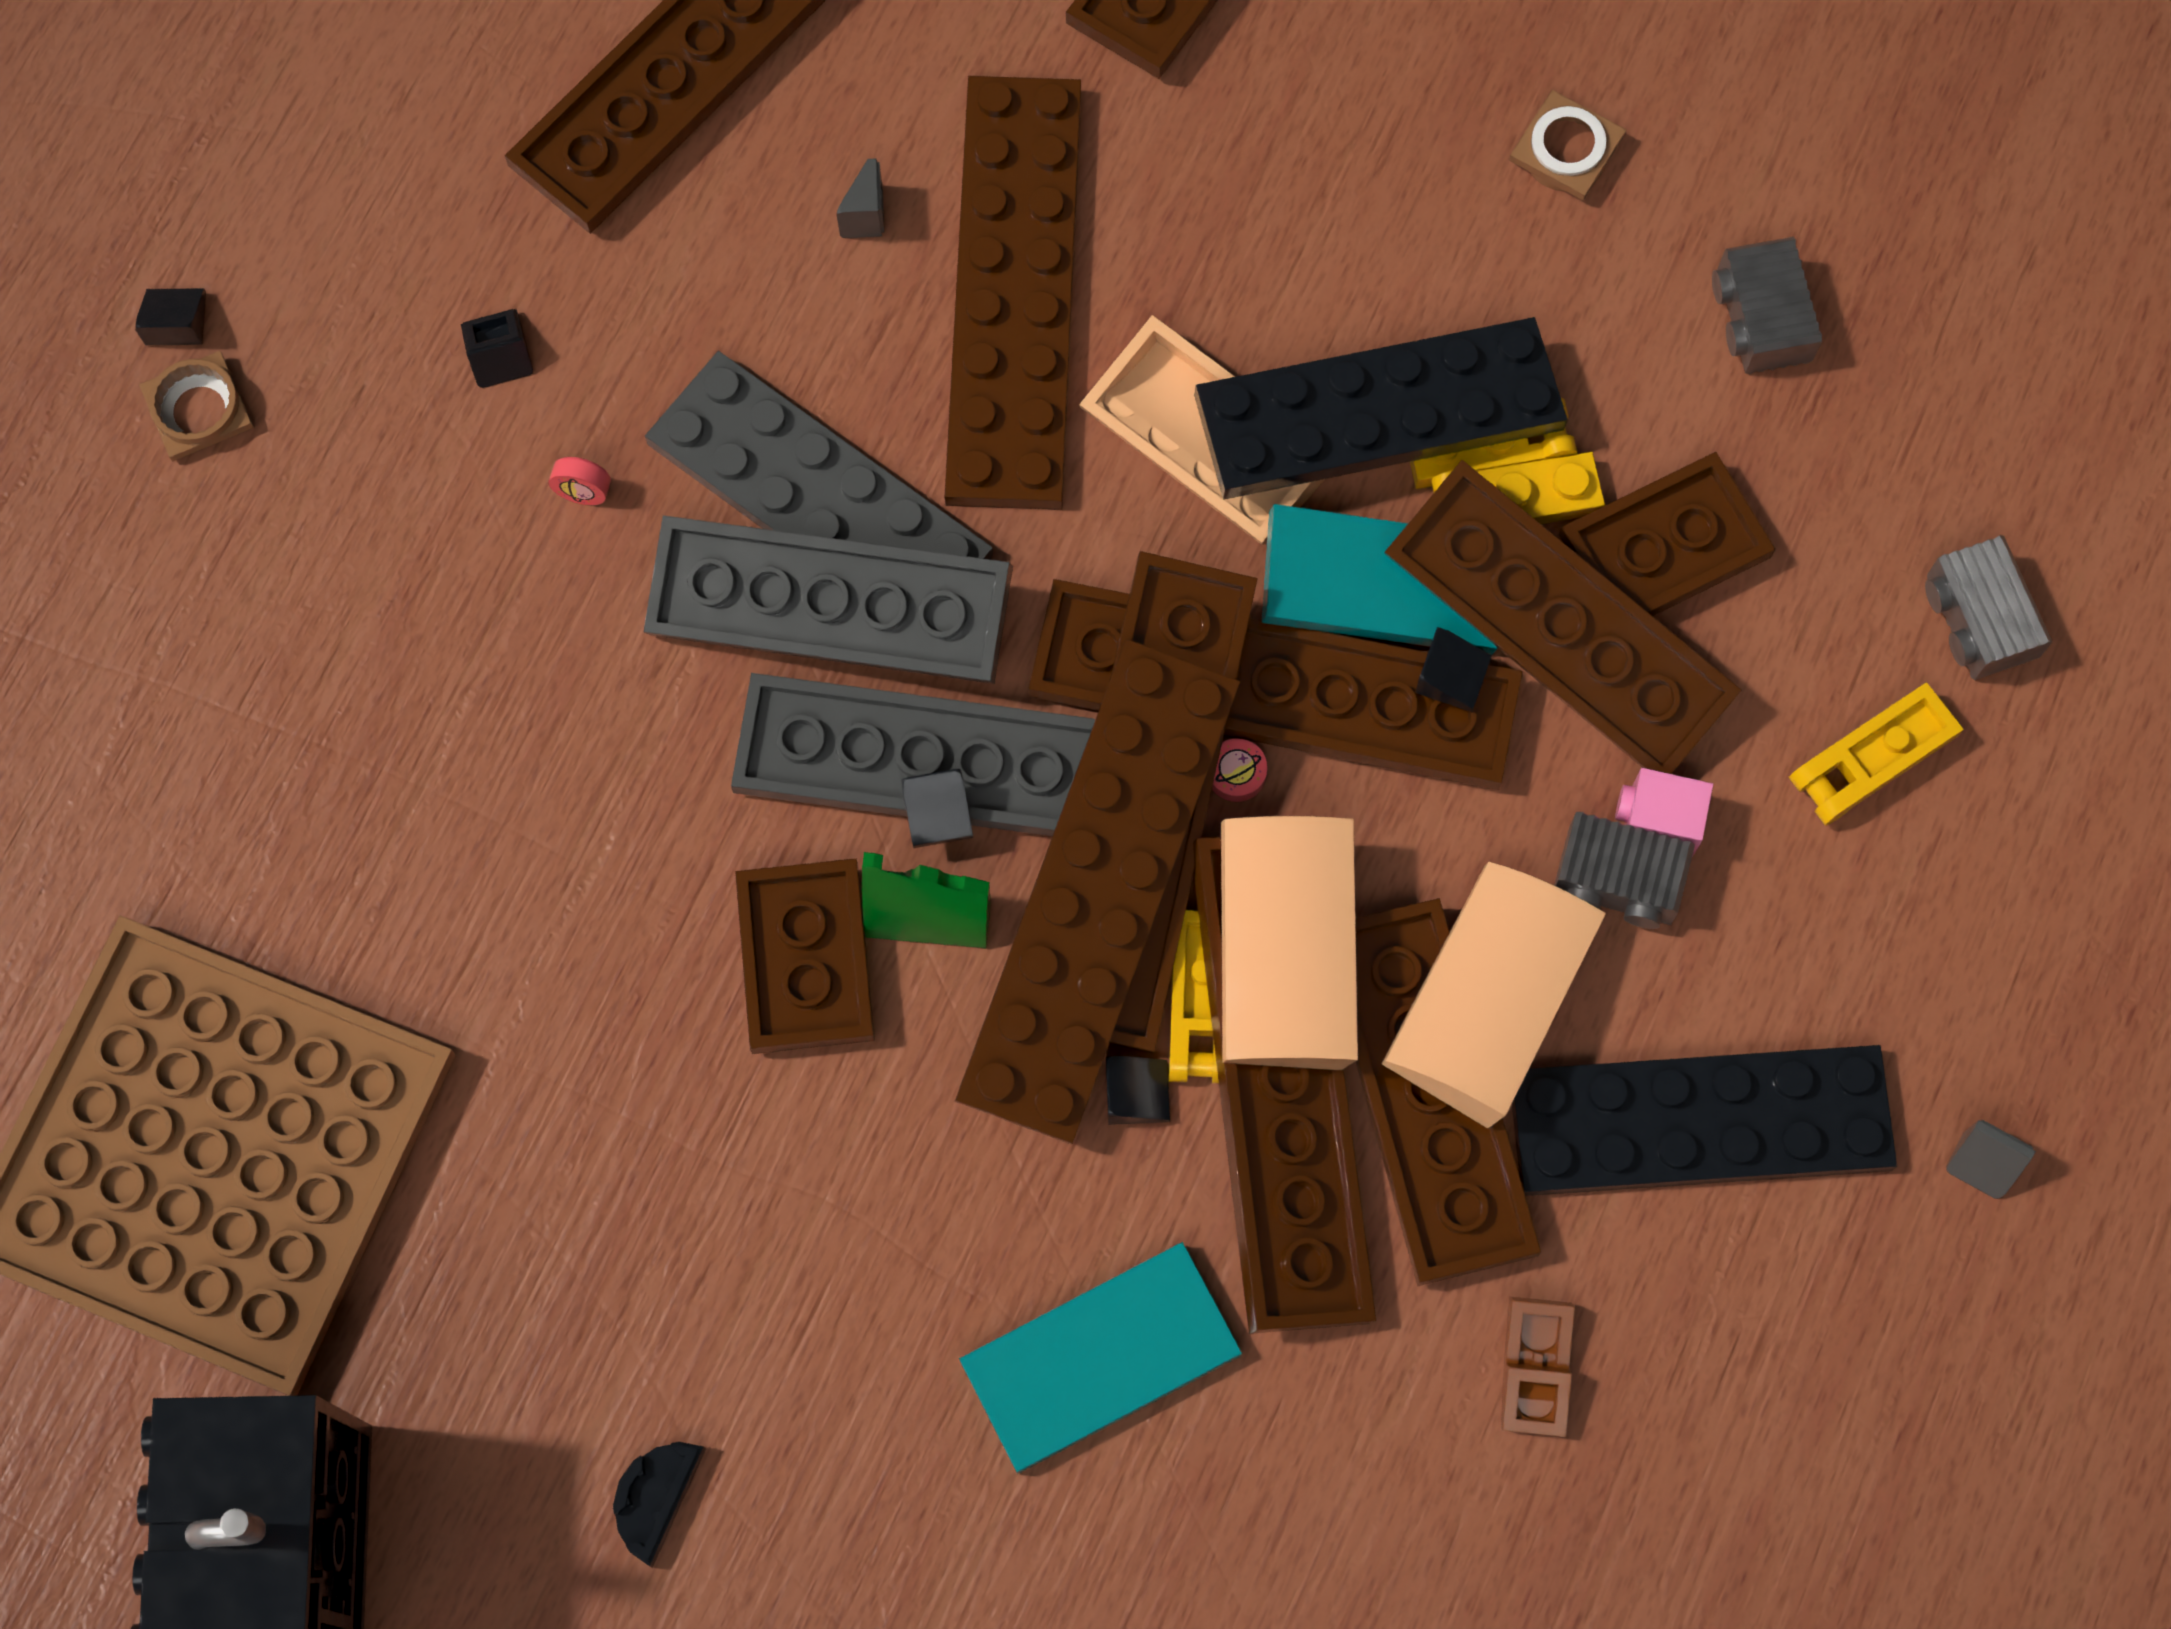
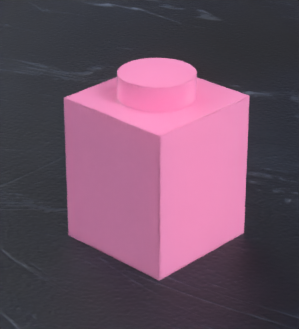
[1615,768,1713,857]

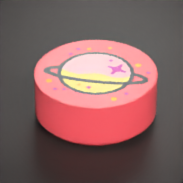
[548,457,611,505]
[1212,738,1267,802]

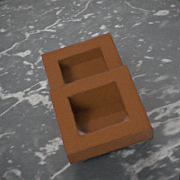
[1501,1296,1575,1437]

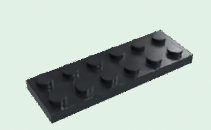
[1194,317,1568,500]
[1512,1045,1897,1196]

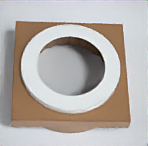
[1509,90,1626,201]
[139,351,254,462]

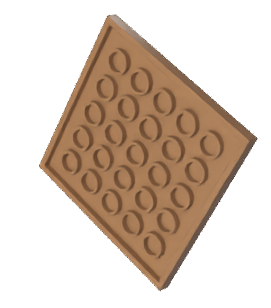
[0,915,456,1396]

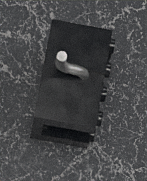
[131,1395,372,1629]

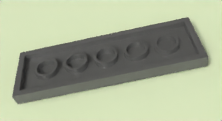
[645,350,993,560]
[643,515,1013,684]
[731,673,1095,836]

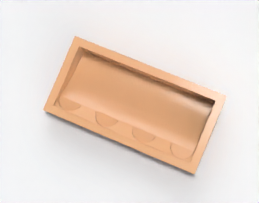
[1079,315,1325,546]
[1221,816,1358,1070]
[1382,862,1606,1128]

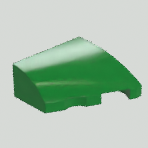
[862,852,991,948]

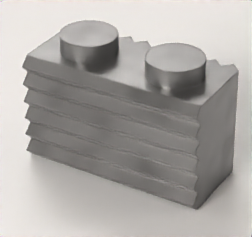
[1712,237,1822,374]
[1925,535,2052,680]
[1554,812,1695,929]

